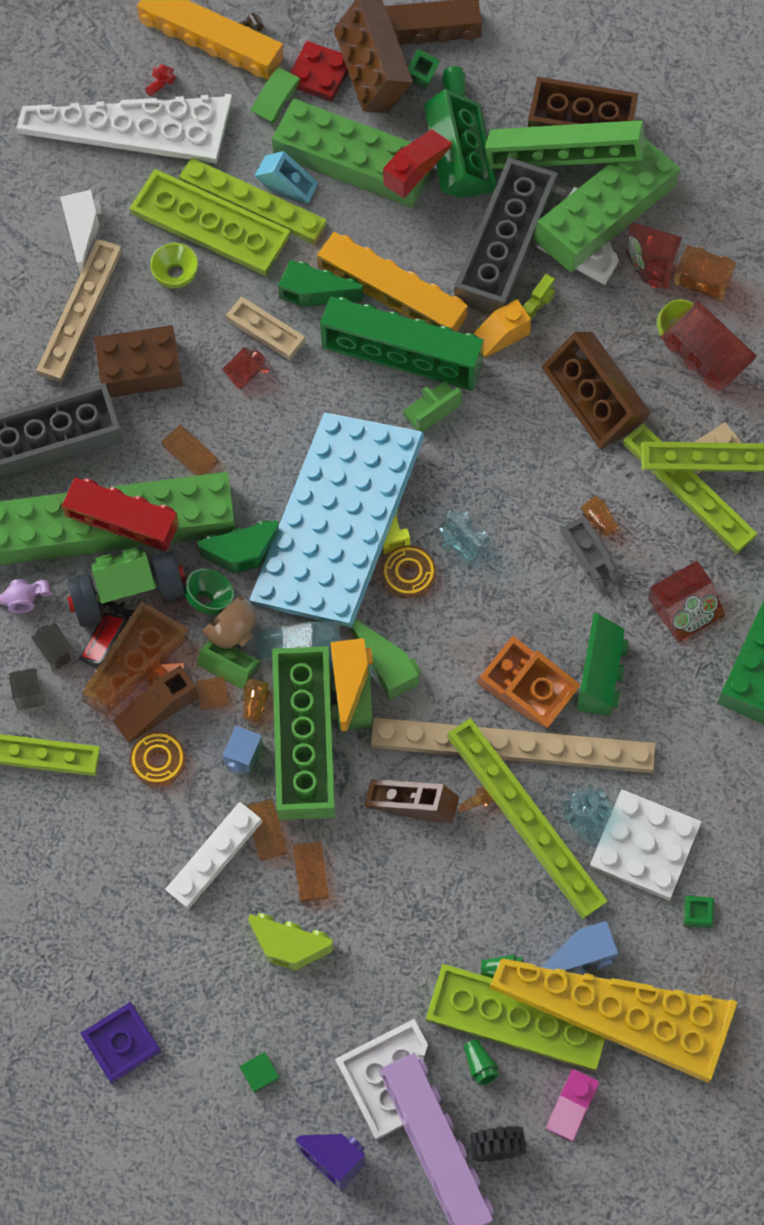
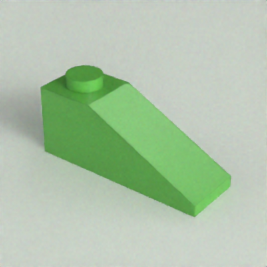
[350,619,421,700]

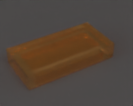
[161,424,218,476]
[246,799,288,861]
[293,841,329,903]

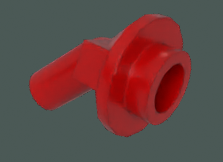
[145,63,177,96]

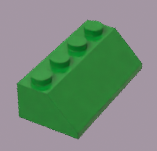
[424,89,498,198]

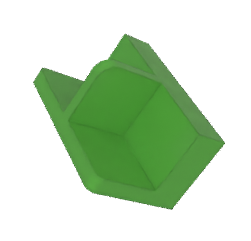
[403,381,462,432]

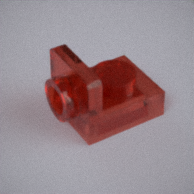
[222,347,270,390]

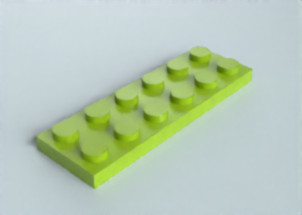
[129,169,291,276]
[426,964,605,1072]

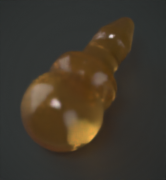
[458,786,495,812]

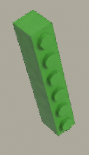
[485,120,646,169]

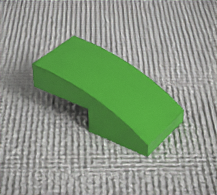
[250,67,301,123]

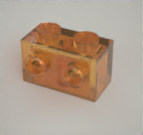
[674,245,737,301]

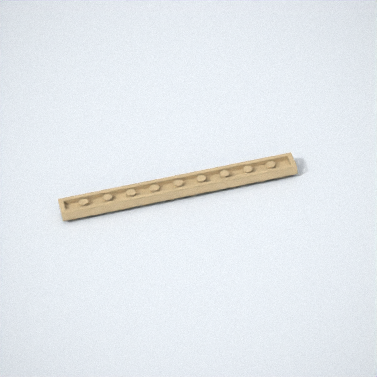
[371,718,655,773]

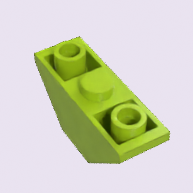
[248,913,334,971]

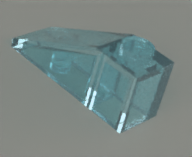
[257,622,341,660]

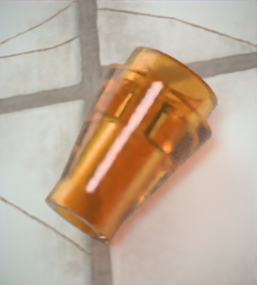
[580,495,619,537]
[243,679,271,722]

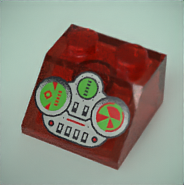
[626,222,682,290]
[648,561,725,643]

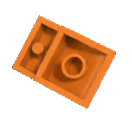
[476,635,581,728]

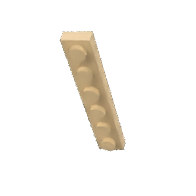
[36,239,122,383]

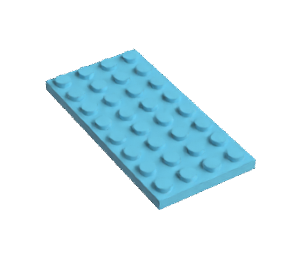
[249,412,425,628]

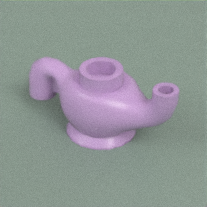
[0,579,52,614]

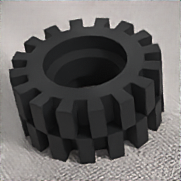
[470,1126,527,1162]

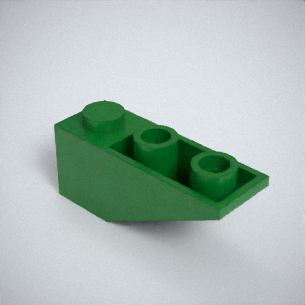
[278,260,364,307]

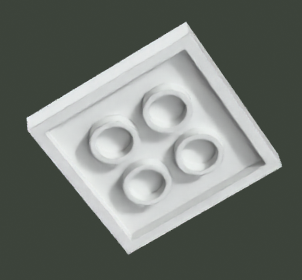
[589,789,702,901]

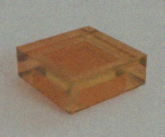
[196,676,229,710]

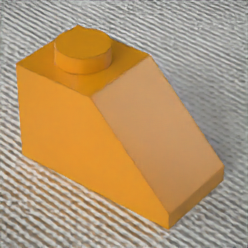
[473,299,531,358]

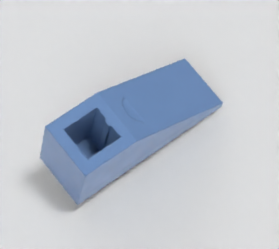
[541,921,618,975]

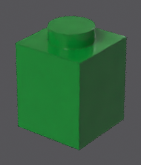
[408,49,440,90]

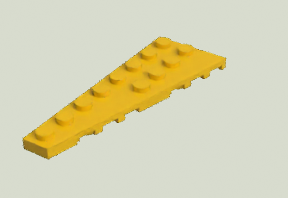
[489,959,737,1083]

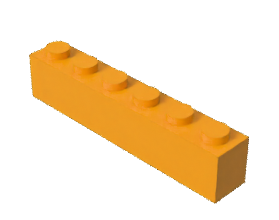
[137,0,284,80]
[317,232,467,332]

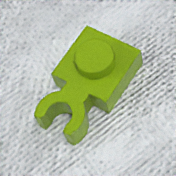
[523,274,556,321]

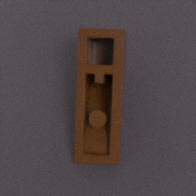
[364,779,459,823]

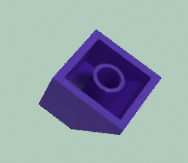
[295,1134,366,1191]

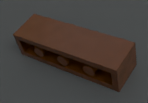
[385,0,482,45]

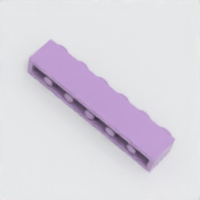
[379,1053,494,1225]

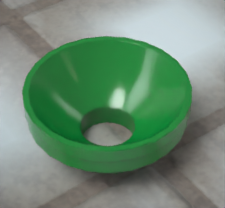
[184,568,234,614]

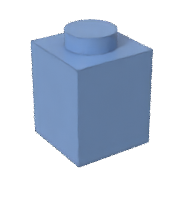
[222,726,263,774]

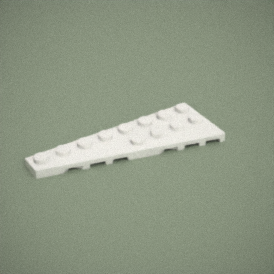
[17,94,232,164]

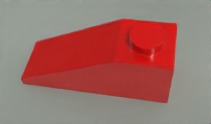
[383,129,452,199]

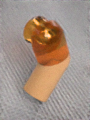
[147,663,185,687]

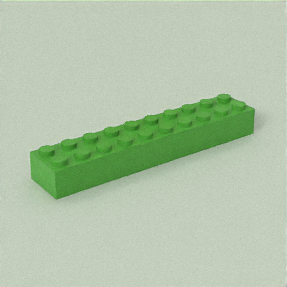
[0,472,235,565]

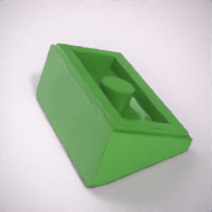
[197,641,261,689]

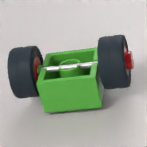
[67,547,186,627]

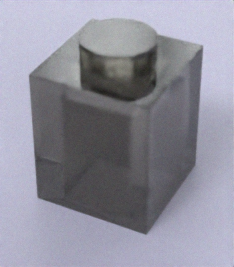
[32,623,76,672]
[9,668,45,710]

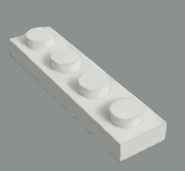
[165,802,263,909]

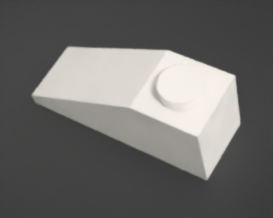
[60,190,102,274]

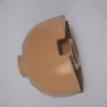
[201,594,256,648]

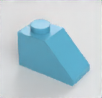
[255,151,319,204]

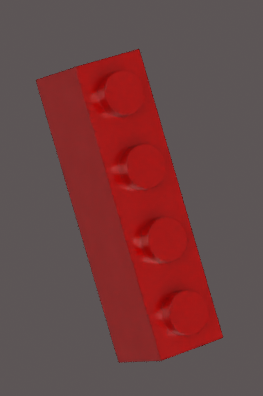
[62,477,179,552]

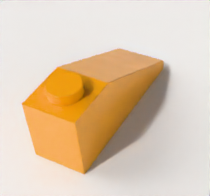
[330,638,373,732]

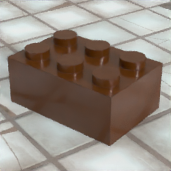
[94,325,183,398]

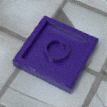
[80,1001,161,1084]

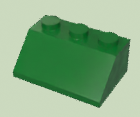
[577,613,629,716]

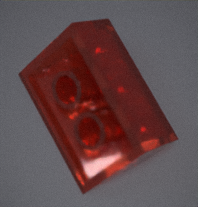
[660,301,757,391]

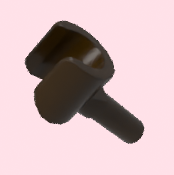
[237,13,264,32]

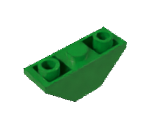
[198,520,279,574]

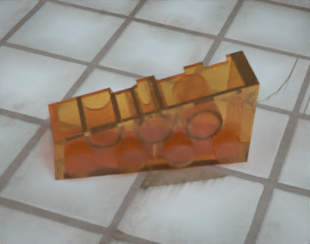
[82,601,189,716]

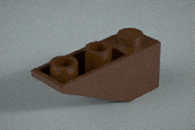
[113,665,199,744]

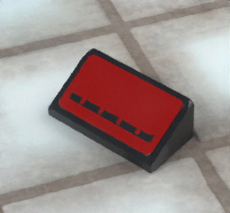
[78,612,129,671]

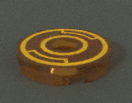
[381,545,436,599]
[129,731,186,788]

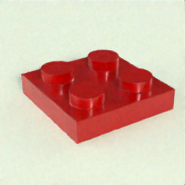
[290,41,348,102]

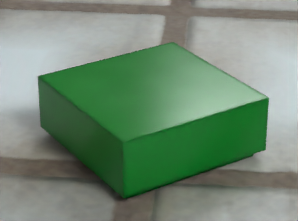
[683,895,714,928]
[239,1052,280,1094]

